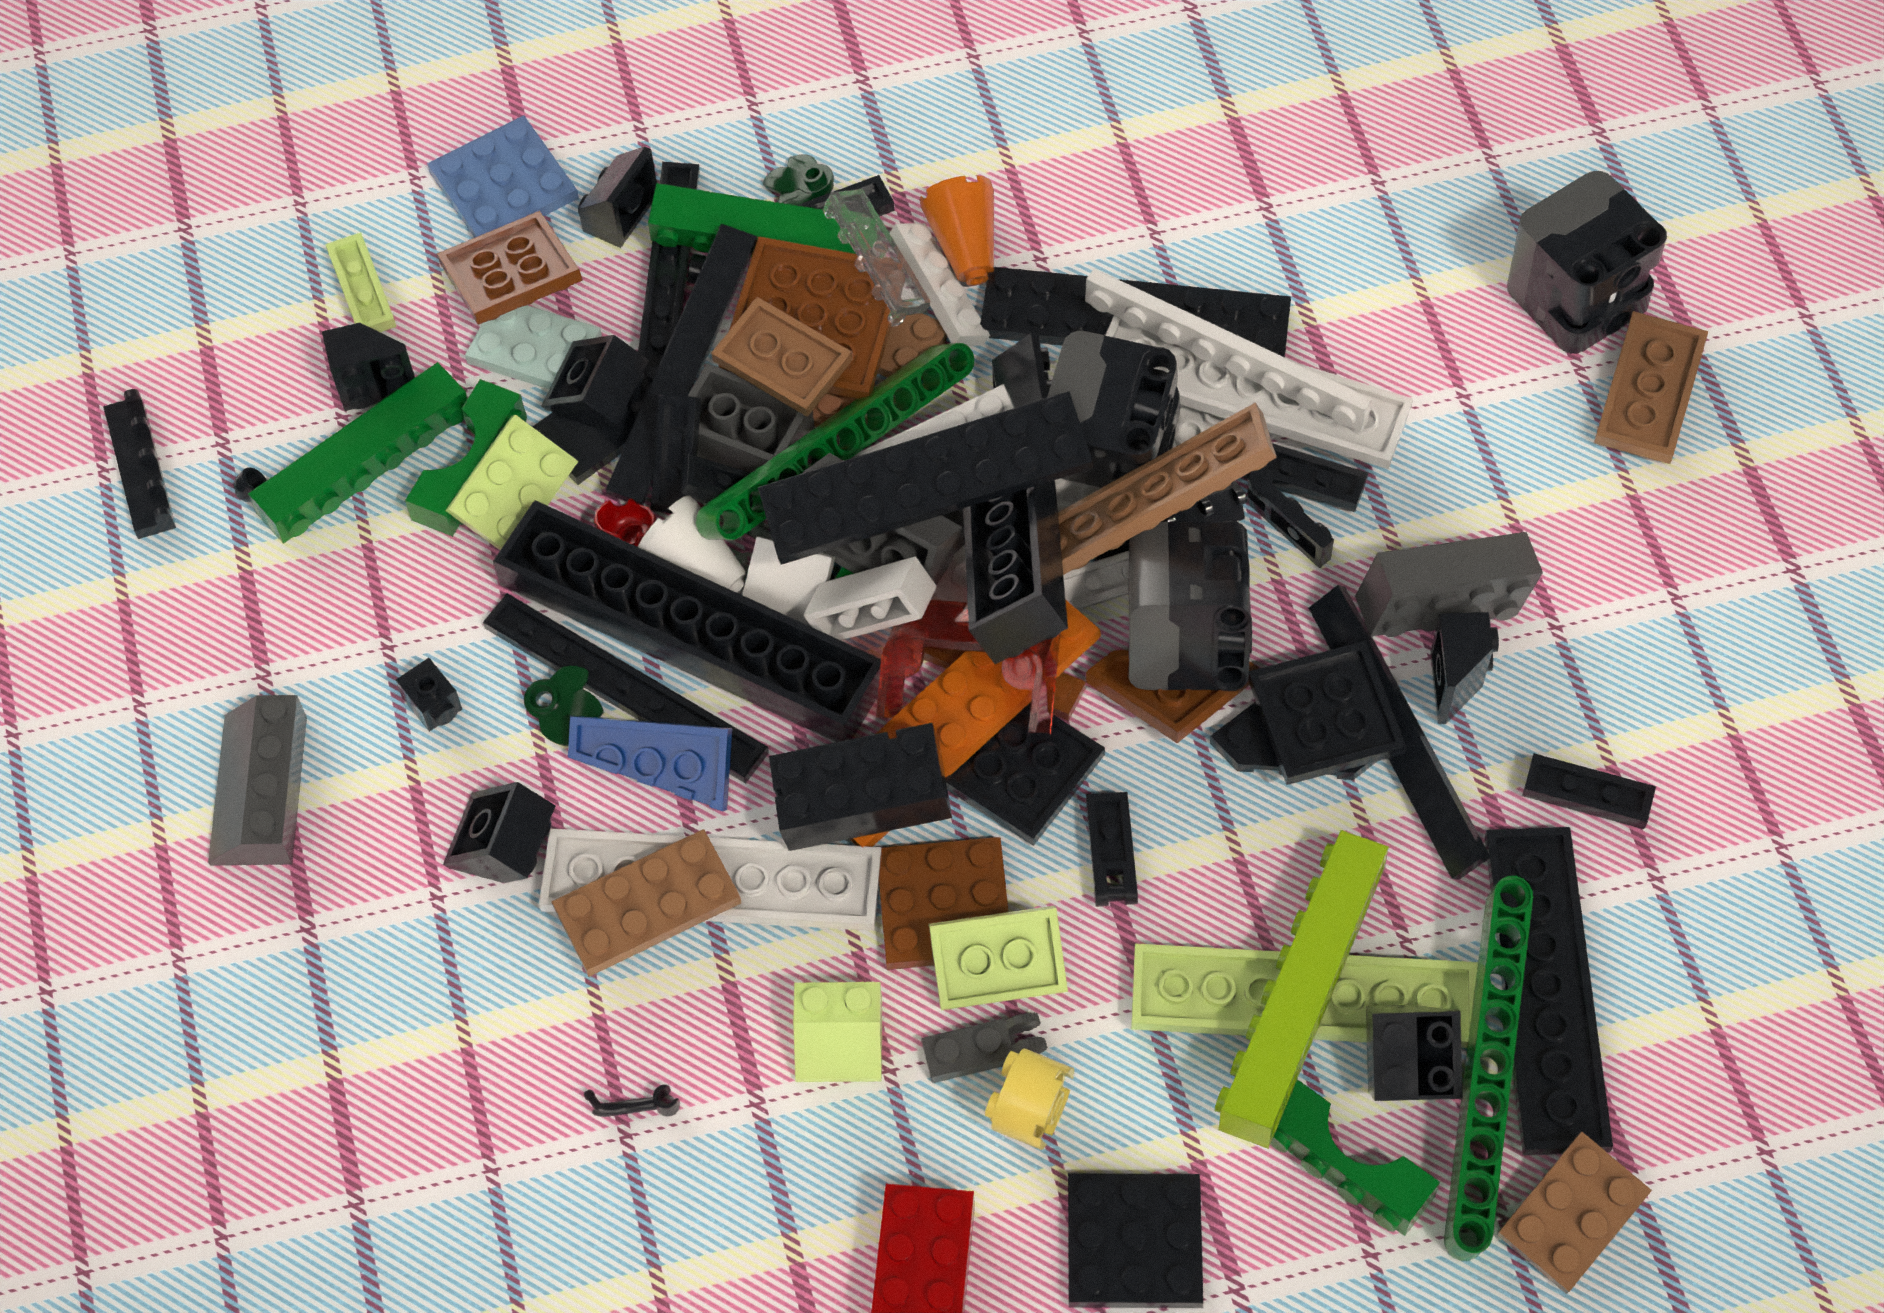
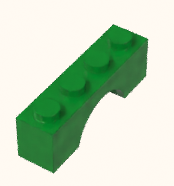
[405,379,527,537]
[1270,1079,1440,1236]

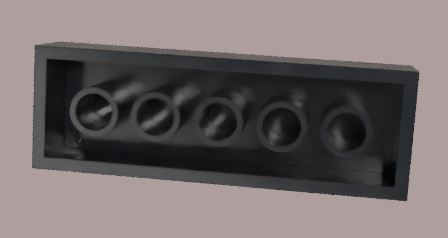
[963,481,1068,664]

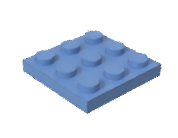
[427,115,579,238]

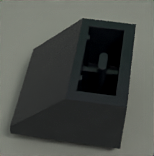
[322,322,415,411]
[992,333,1052,408]
[1366,1005,1463,1101]

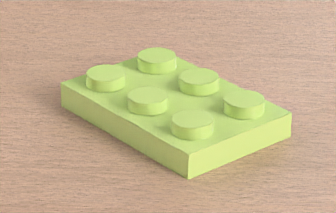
[446,415,578,550]
[929,905,1068,1010]

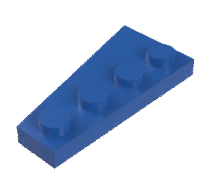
[568,716,732,812]

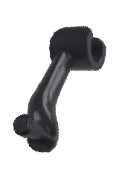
[584,1084,680,1117]

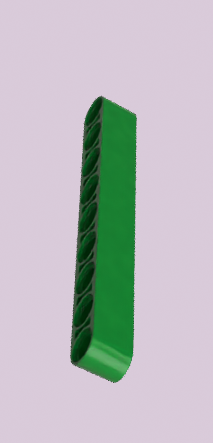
[696,343,974,540]
[1444,876,1533,1261]

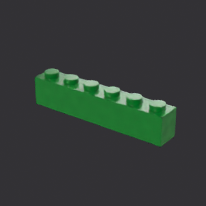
[648,183,881,258]
[248,362,468,544]

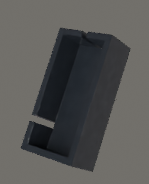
[769,723,952,851]

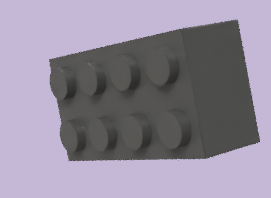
[1355,532,1543,637]

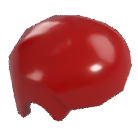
[594,499,657,547]

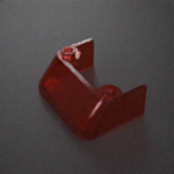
[876,599,1060,734]

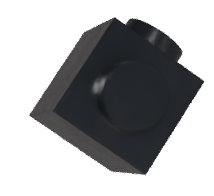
[396,657,462,732]

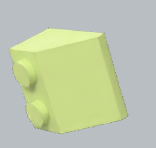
[793,982,882,1082]

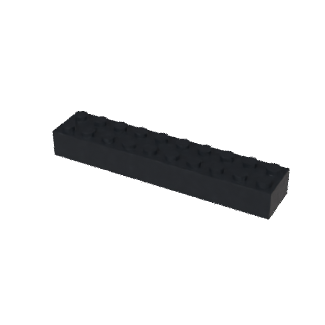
[493,500,886,742]

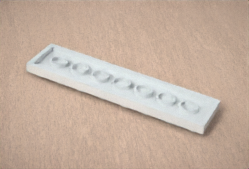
[1105,315,1413,469]
[539,828,881,931]

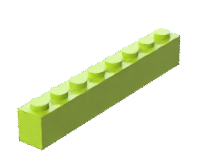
[1214,830,1389,1149]

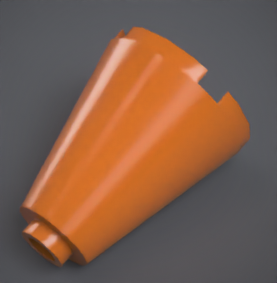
[919,175,994,286]

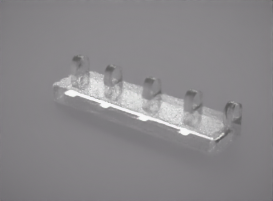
[823,189,931,327]

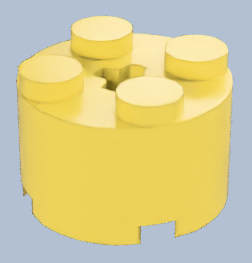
[985,1048,1074,1150]

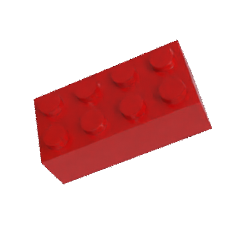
[871,1183,975,1313]

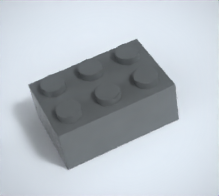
[688,363,815,481]

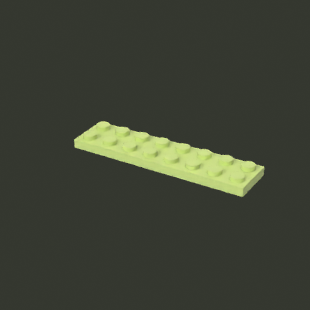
[1131,944,1478,1048]

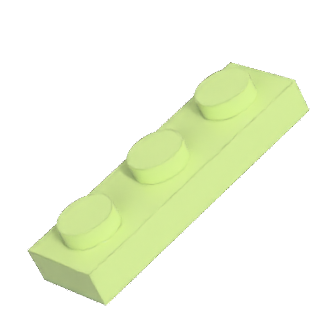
[325,232,397,332]

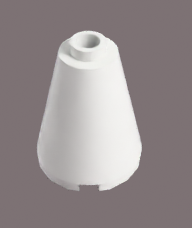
[638,496,747,594]

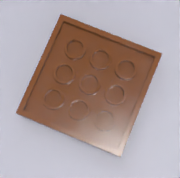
[718,237,907,399]

